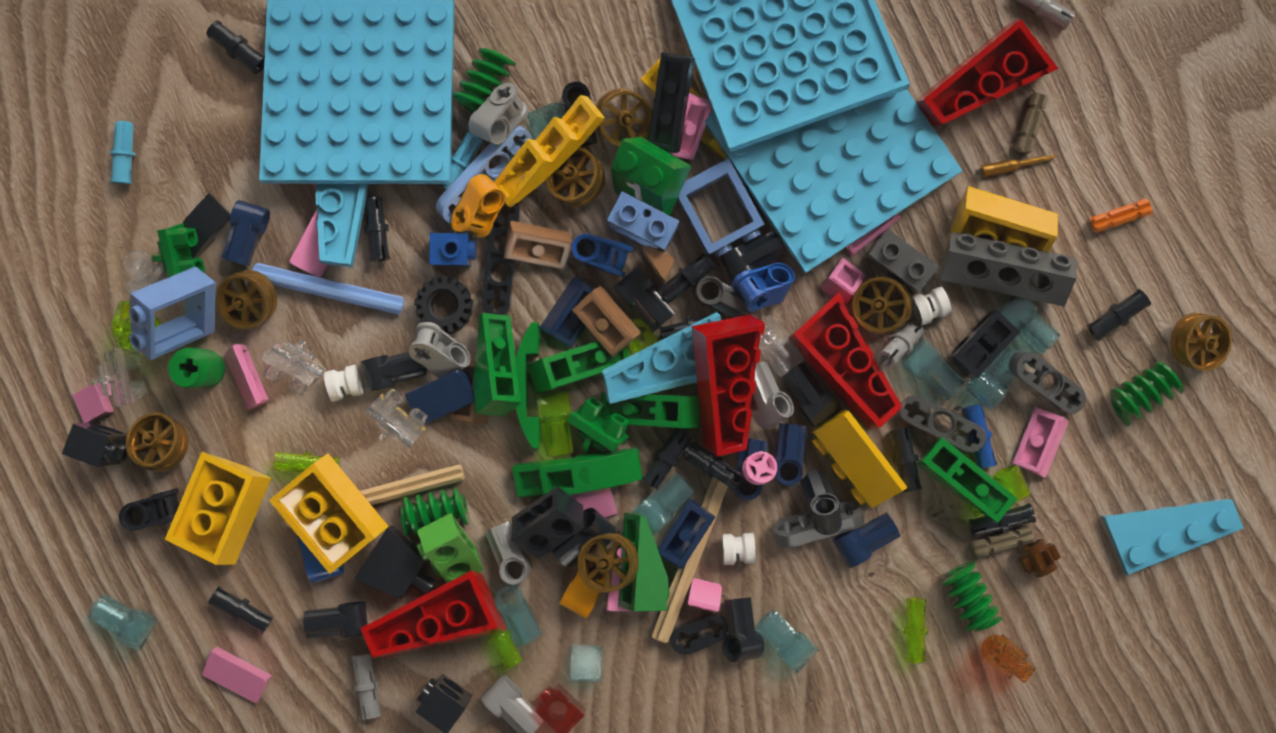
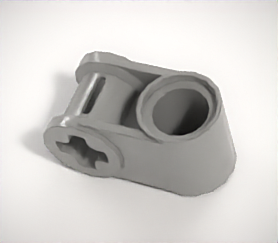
[469,83,529,145]
[408,322,471,378]

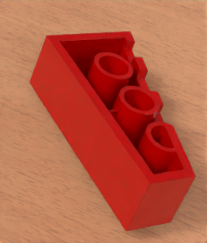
[915,19,1059,127]
[787,293,902,431]
[691,314,765,457]
[360,570,508,659]

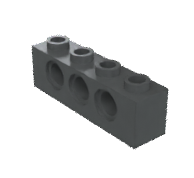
[940,232,1076,307]

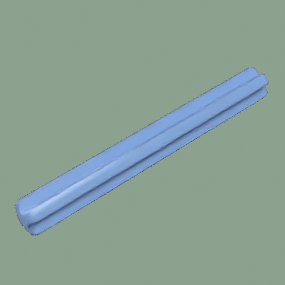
[252,263,404,314]

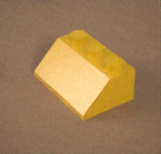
[944,186,1058,253]
[811,410,908,508]
[165,452,272,565]
[269,453,388,574]

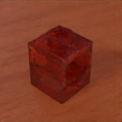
[535,683,586,733]

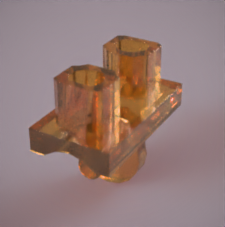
[981,634,1036,683]

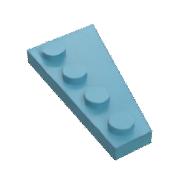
[315,184,369,268]
[602,312,721,404]
[1101,498,1244,575]

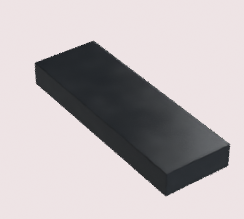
[648,52,695,153]

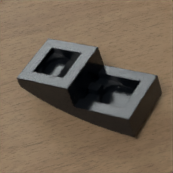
[182,193,231,258]

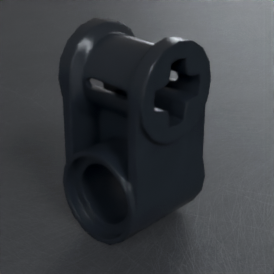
[119,488,179,531]

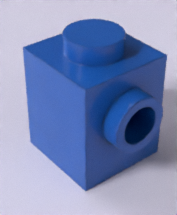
[429,233,476,267]

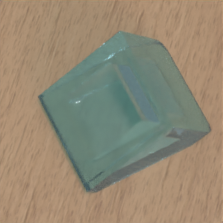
[528,103,565,140]
[570,644,603,681]

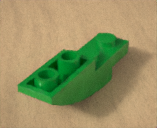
[512,448,643,497]

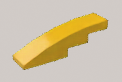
[494,95,605,207]

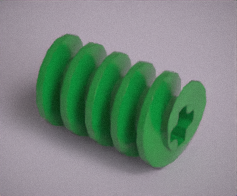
[453,48,516,113]
[168,348,225,388]
[1110,362,1184,426]
[401,487,470,537]
[941,561,1003,632]

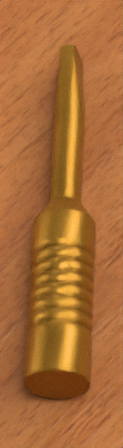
[980,155,1056,177]

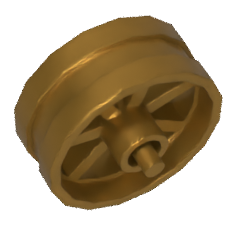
[596,88,652,147]
[545,147,605,207]
[215,270,277,330]
[852,277,913,334]
[1170,312,1232,371]
[125,412,189,472]
[578,533,639,593]

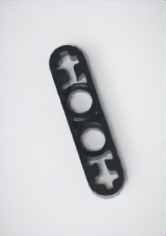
[482,203,521,315]

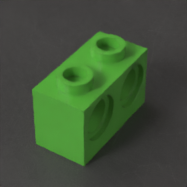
[417,513,484,583]

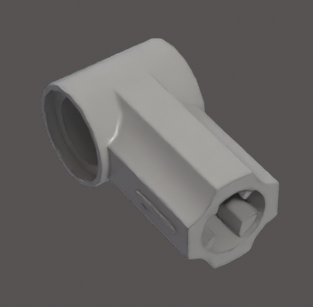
[752,361,794,428]
[484,521,531,585]
[481,675,545,733]

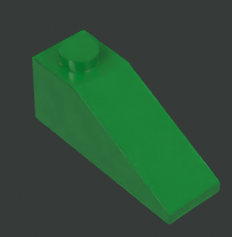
[473,313,521,417]
[527,341,630,394]
[600,392,700,428]
[916,437,1018,523]
[618,512,670,612]

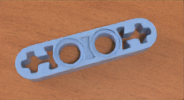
[436,125,532,223]

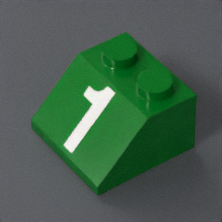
[611,137,691,216]

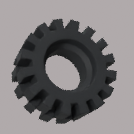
[414,276,474,333]

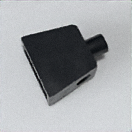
[354,525,436,599]

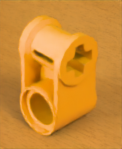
[451,174,506,238]
[559,556,605,619]

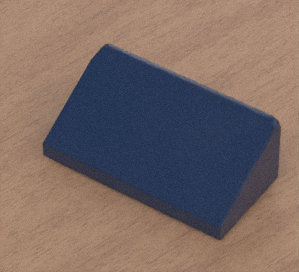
[540,277,594,349]
[405,370,475,426]
[657,497,716,569]

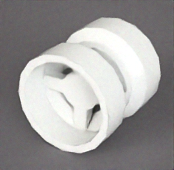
[912,286,952,326]
[324,364,364,402]
[722,533,756,565]

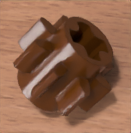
[1018,539,1061,578]

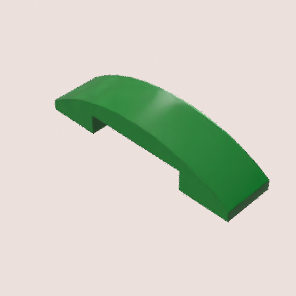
[515,322,541,448]

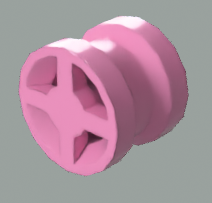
[742,451,777,485]

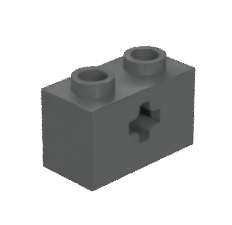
[863,229,938,294]

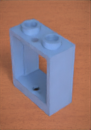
[677,158,765,258]
[607,192,679,253]
[129,267,216,360]

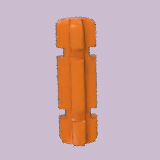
[1090,199,1153,233]

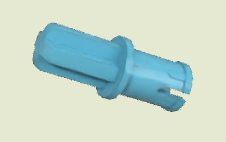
[110,121,136,184]
[439,132,483,189]

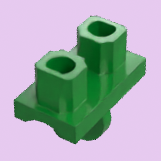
[151,223,206,278]
[567,397,629,453]

